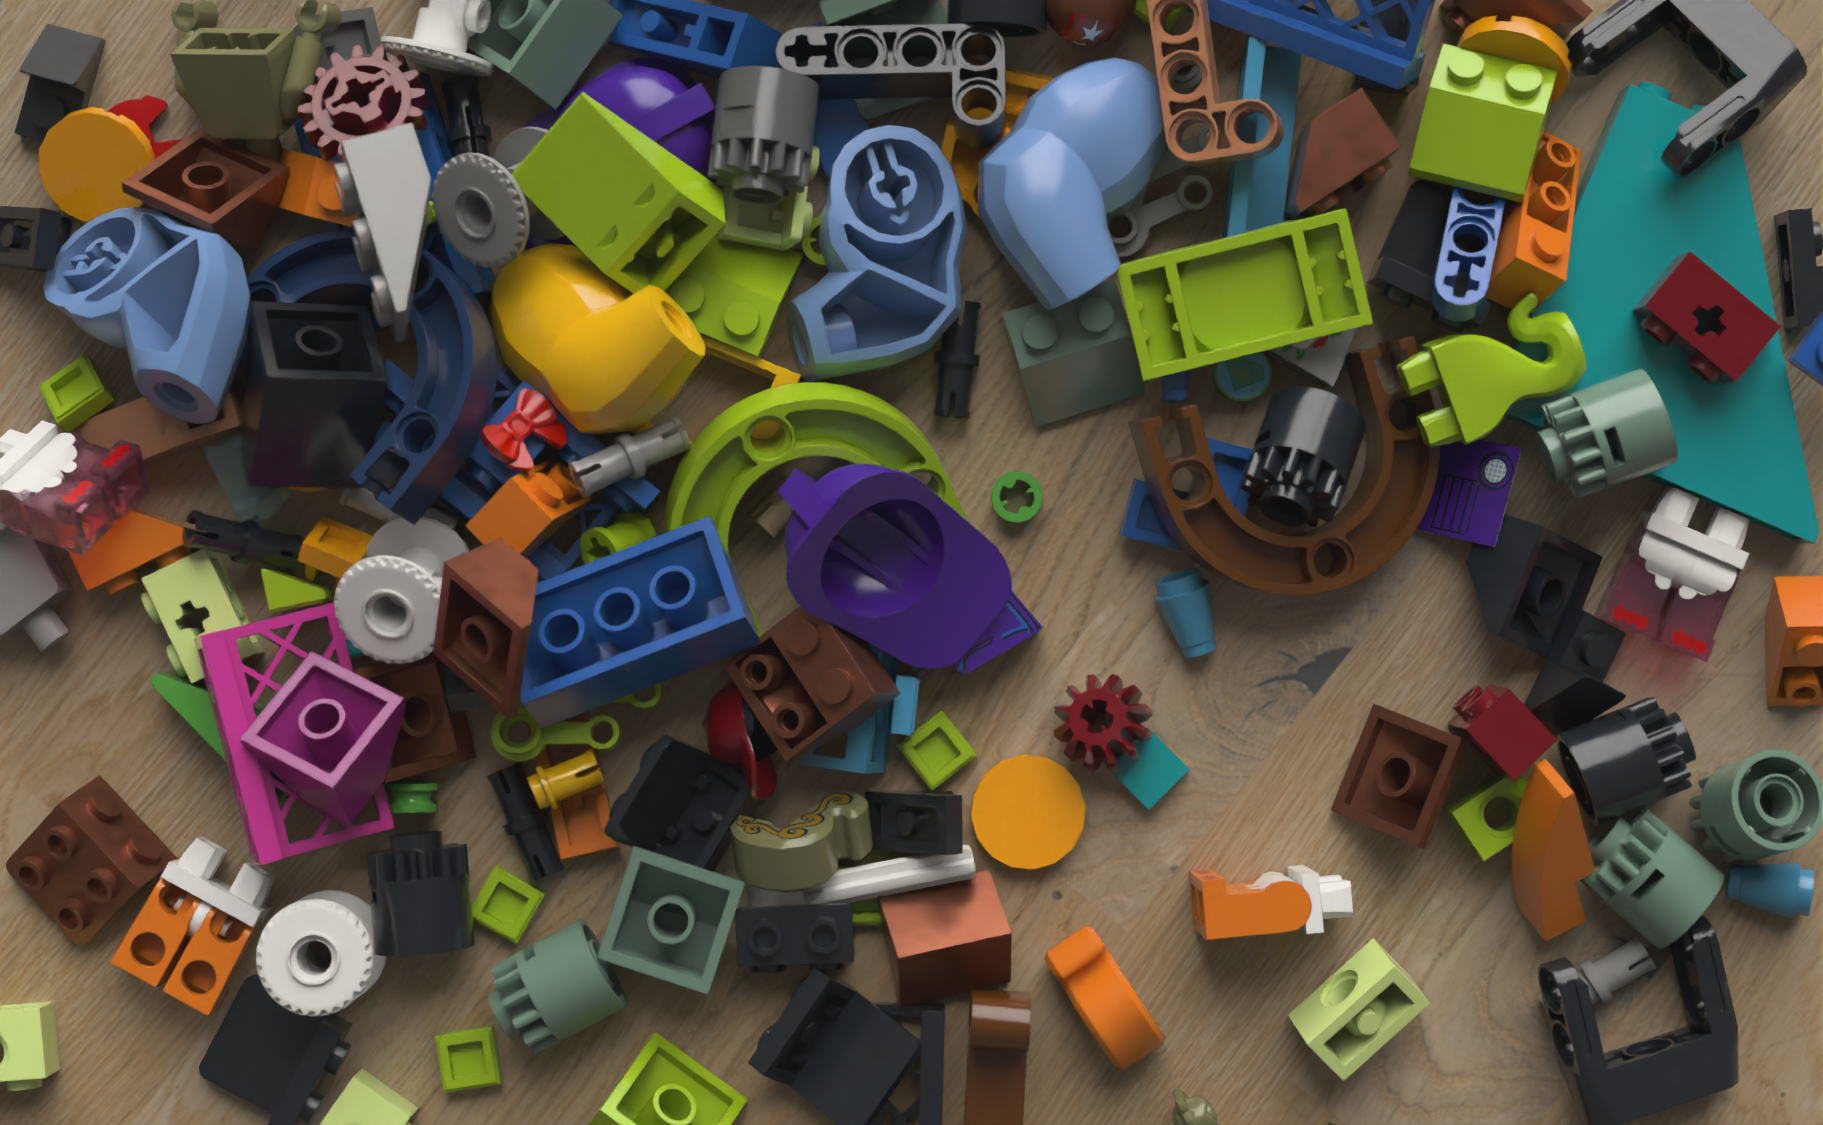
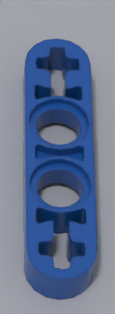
[1432,186,1506,321]

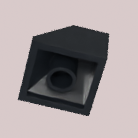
[1466,514,1603,658]

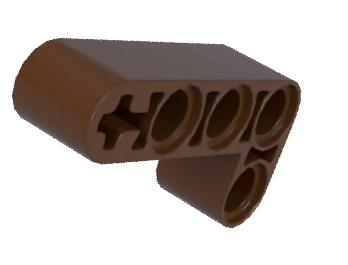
[964,989,1031,1125]

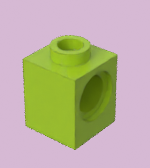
[1444,774,1528,861]

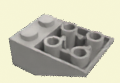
[334,123,431,343]

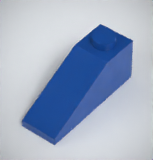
[608,0,783,79]

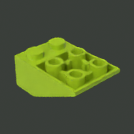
[511,91,726,294]

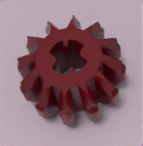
[1054,674,1152,772]

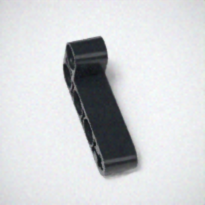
[775,23,1006,150]

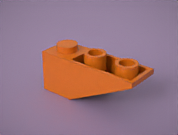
[1484,131,1582,315]

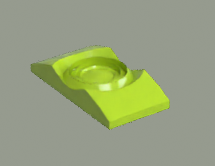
[1116,208,1373,381]

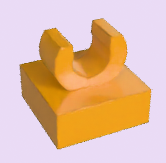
[297,515,373,591]

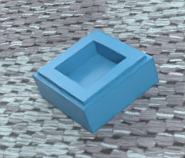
[890,674,920,736]

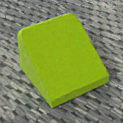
[261,568,335,613]

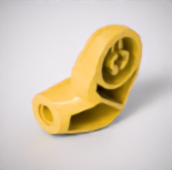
[490,243,705,434]

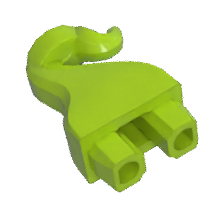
[1396,292,1587,447]

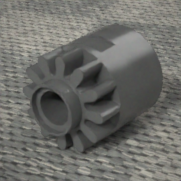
[708,66,819,204]

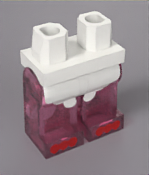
[0,421,149,556]
[1594,486,1750,662]

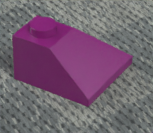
[240,651,406,824]

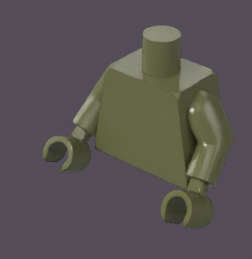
[170,0,341,161]

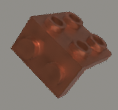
[6,775,178,946]

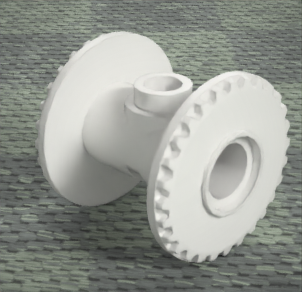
[380,0,494,76]
[334,516,470,664]
[256,890,387,1016]

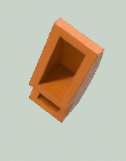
[1512,759,1596,942]

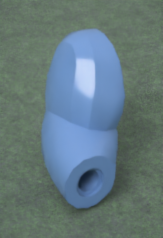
[978,57,1168,310]
[786,125,967,382]
[43,207,251,424]

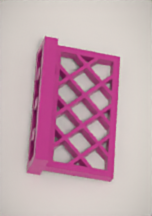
[194,602,395,865]

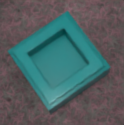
[1108,728,1190,810]

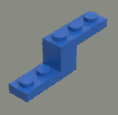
[382,359,660,516]

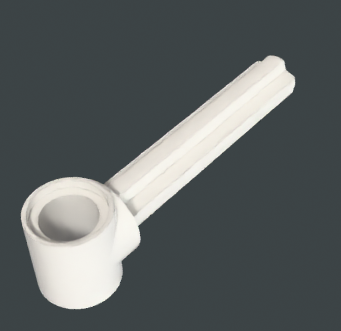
[746,845,976,906]

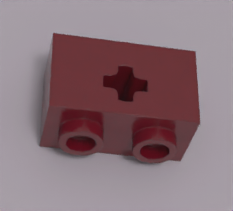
[1633,251,1781,385]
[1448,684,1558,781]

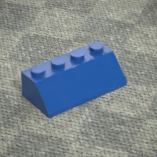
[520,516,761,729]

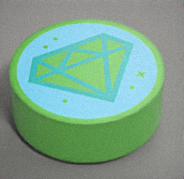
[1213,351,1272,402]

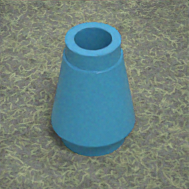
[1154,568,1217,658]
[1726,862,1814,920]

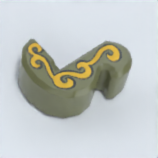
[730,791,873,893]

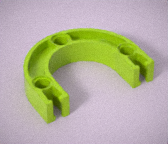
[664,382,968,637]

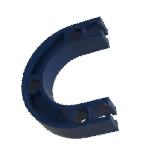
[234,227,497,525]

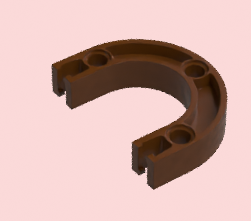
[1128,336,1440,595]

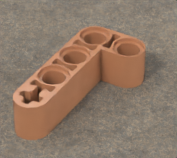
[1147,0,1284,167]

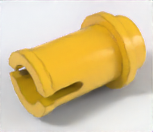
[527,749,606,810]

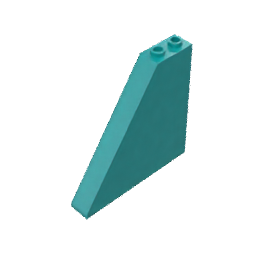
[1504,81,1819,544]

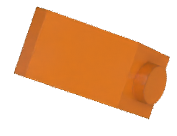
[277,148,356,227]

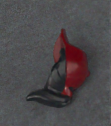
[702,680,778,800]

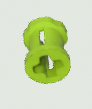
[580,510,657,564]

